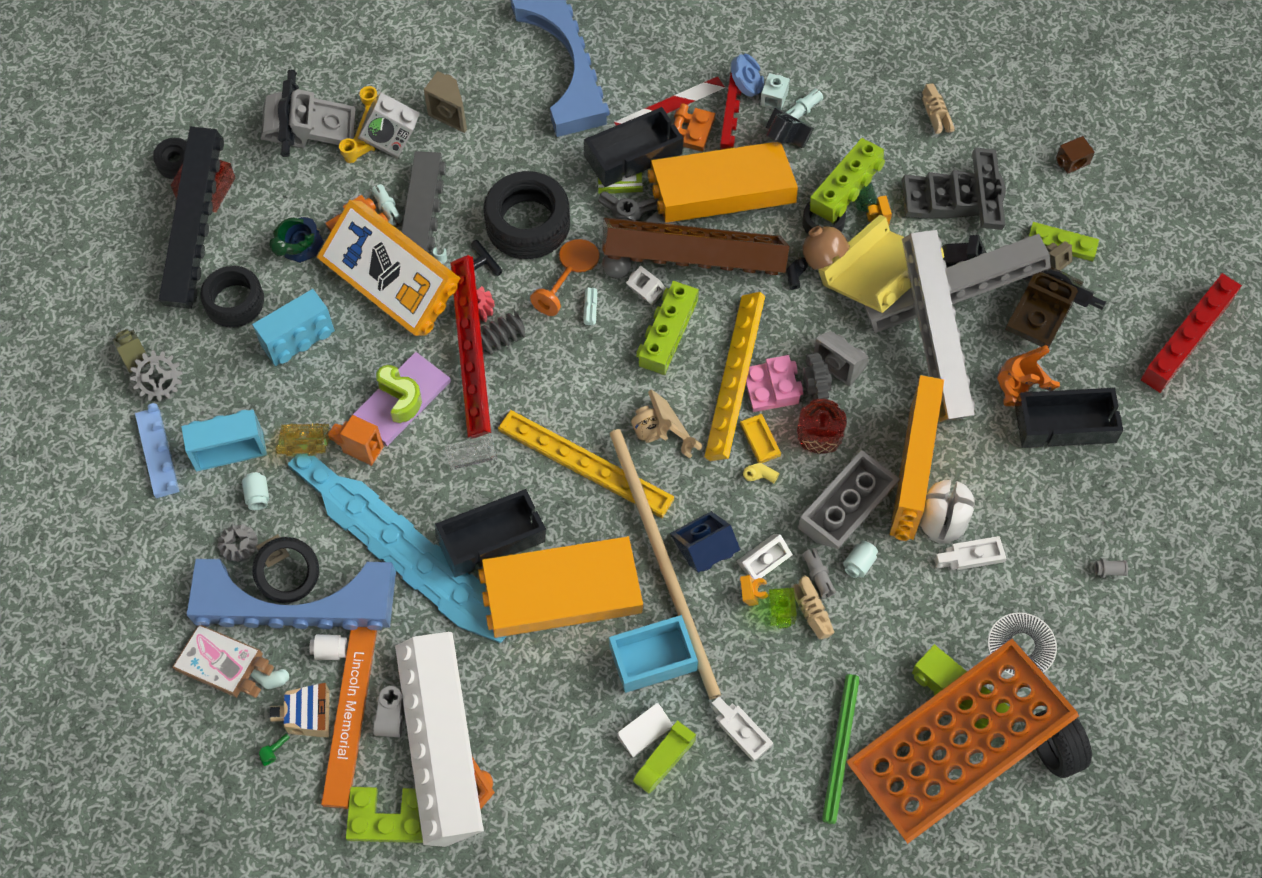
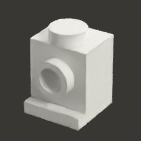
[626,266,666,306]

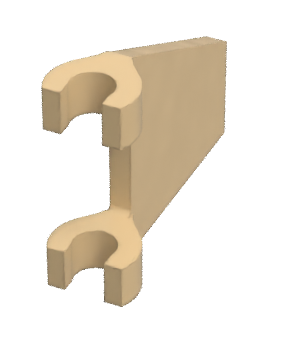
[648,389,702,458]

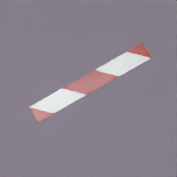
[614,76,726,126]

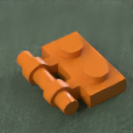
[668,104,716,152]

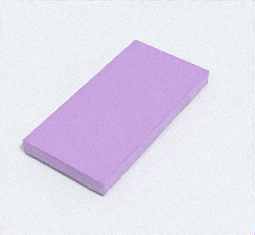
[353,352,451,446]

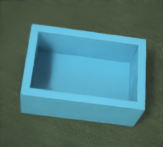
[252,289,335,366]
[181,410,267,472]
[609,615,698,693]

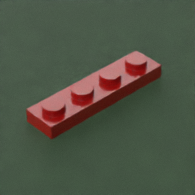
[720,73,742,150]

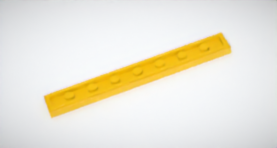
[498,410,674,518]

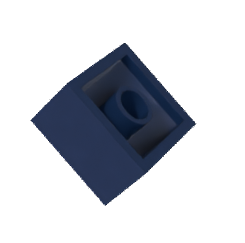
[670,511,740,573]

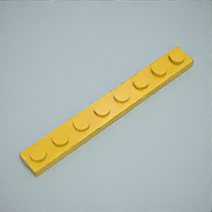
[704,292,765,461]

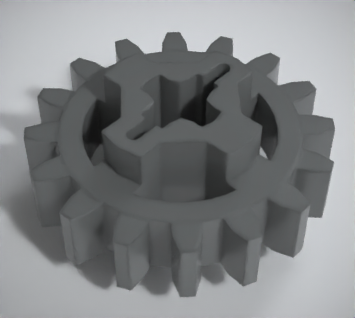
[802,353,832,405]

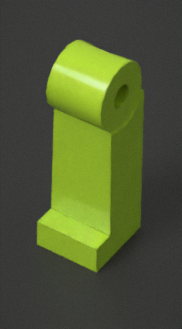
[633,720,696,794]

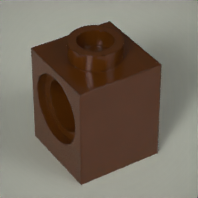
[1056,136,1095,174]

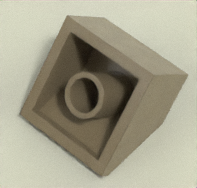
[424,71,467,133]

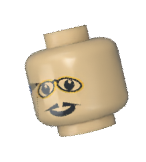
[631,406,661,443]

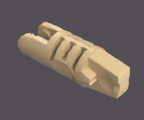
[922,84,955,134]
[791,576,834,639]

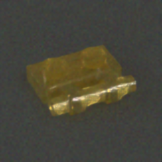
[276,423,330,457]

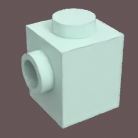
[760,73,790,110]

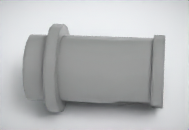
[1094,558,1128,578]

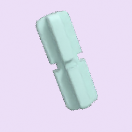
[583,287,597,325]

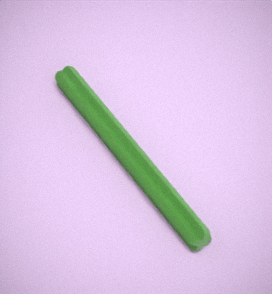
[822,674,859,824]

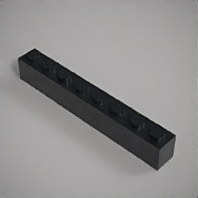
[159,126,224,309]

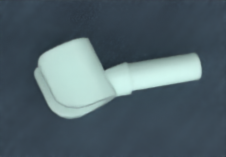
[433,247,447,264]

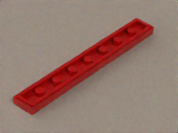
[450,255,491,439]

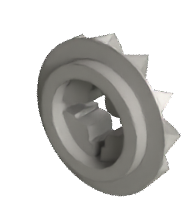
[218,524,258,561]

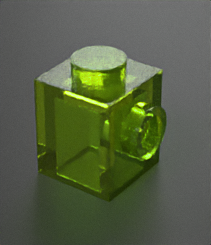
[767,588,797,628]

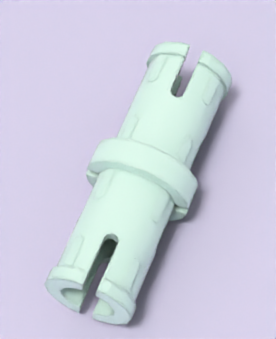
[787,88,823,119]
[371,184,402,226]

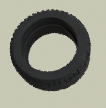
[200,265,264,328]
[252,537,319,603]
[1035,709,1092,778]

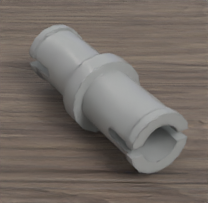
[802,548,836,599]

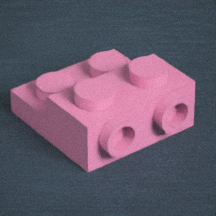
[746,355,803,412]

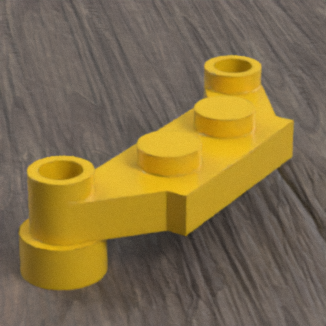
[339,86,378,163]

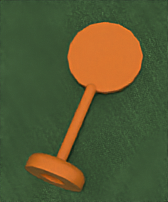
[530,239,600,316]

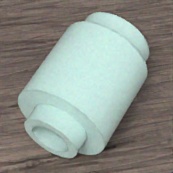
[242,472,269,510]
[843,541,878,578]

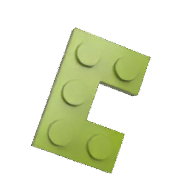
[346,787,423,843]

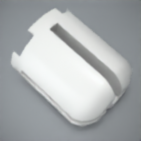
[919,480,975,543]

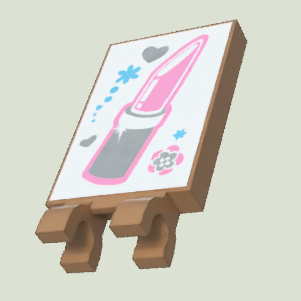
[172,625,274,698]

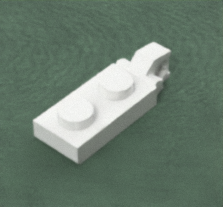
[934,536,1006,570]
[711,697,773,762]

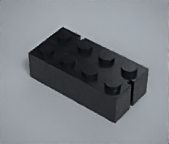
[584,107,684,187]
[1015,388,1124,448]
[435,489,546,578]

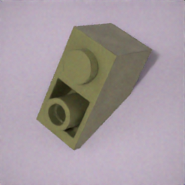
[112,329,150,373]

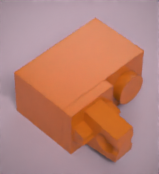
[328,414,384,466]

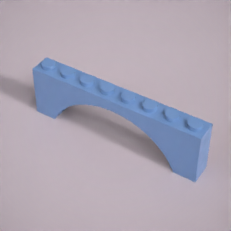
[510,0,610,137]
[187,559,396,630]

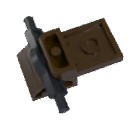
[1005,267,1106,348]

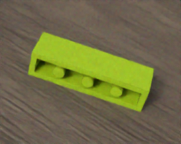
[912,644,1010,729]

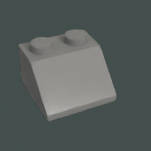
[814,331,869,387]

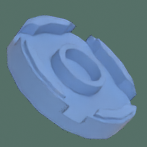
[731,54,764,97]

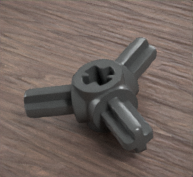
[598,192,658,221]

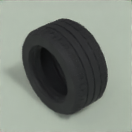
[483,171,570,259]

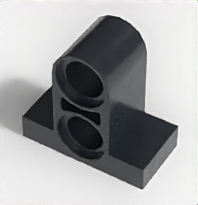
[765,108,814,148]
[942,235,987,268]

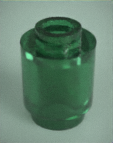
[854,182,877,212]

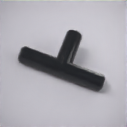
[471,240,503,276]

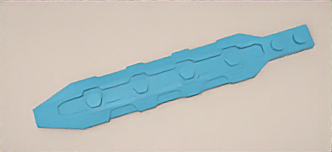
[288,448,507,643]

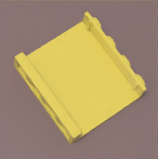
[818,215,944,313]

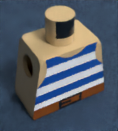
[270,683,330,737]

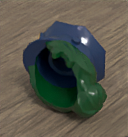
[269,217,324,263]

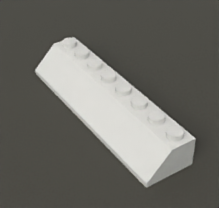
[395,632,484,847]

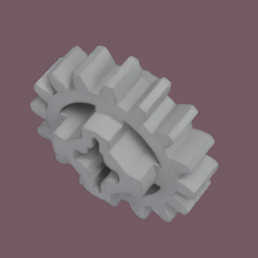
[130,350,183,401]

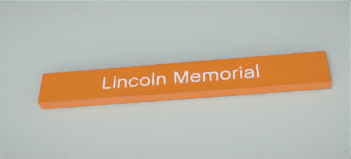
[322,627,377,809]

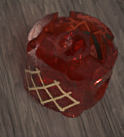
[797,399,847,454]

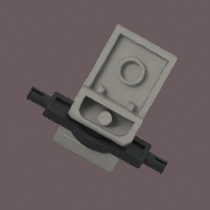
[261,70,355,157]

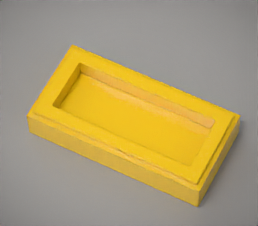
[740,414,781,463]

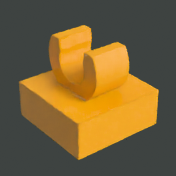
[866,196,892,225]
[740,575,768,606]

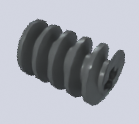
[481,310,526,354]

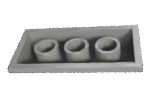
[798,450,900,549]

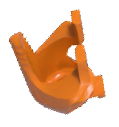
[997,345,1060,406]

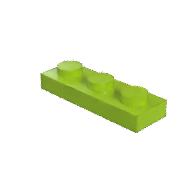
[1028,222,1099,262]

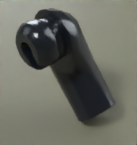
[786,257,809,290]

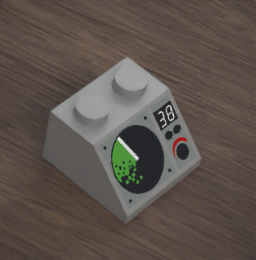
[358,92,420,158]

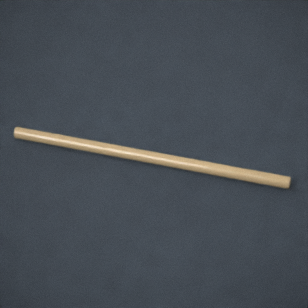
[610,429,721,700]

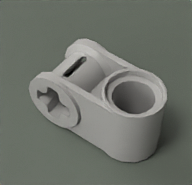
[374,686,404,738]

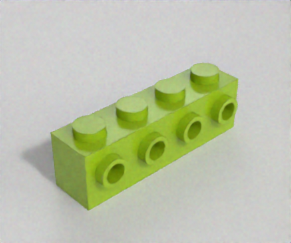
[810,138,885,223]
[636,281,699,375]

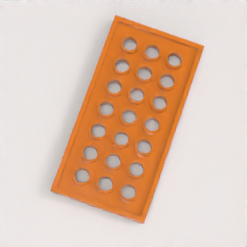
[846,639,1079,844]

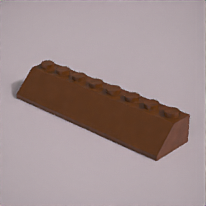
[602,218,790,275]

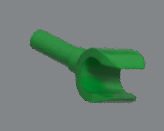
[259,733,290,766]

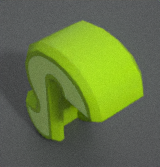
[376,365,422,423]

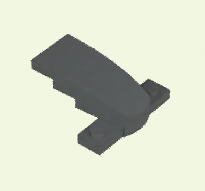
[902,148,1006,230]

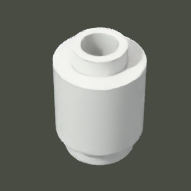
[310,634,348,660]

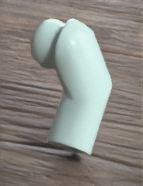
[250,669,289,689]

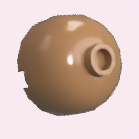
[802,226,850,269]

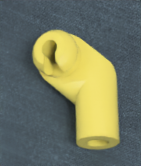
[743,463,780,483]

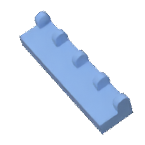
[135,403,180,498]

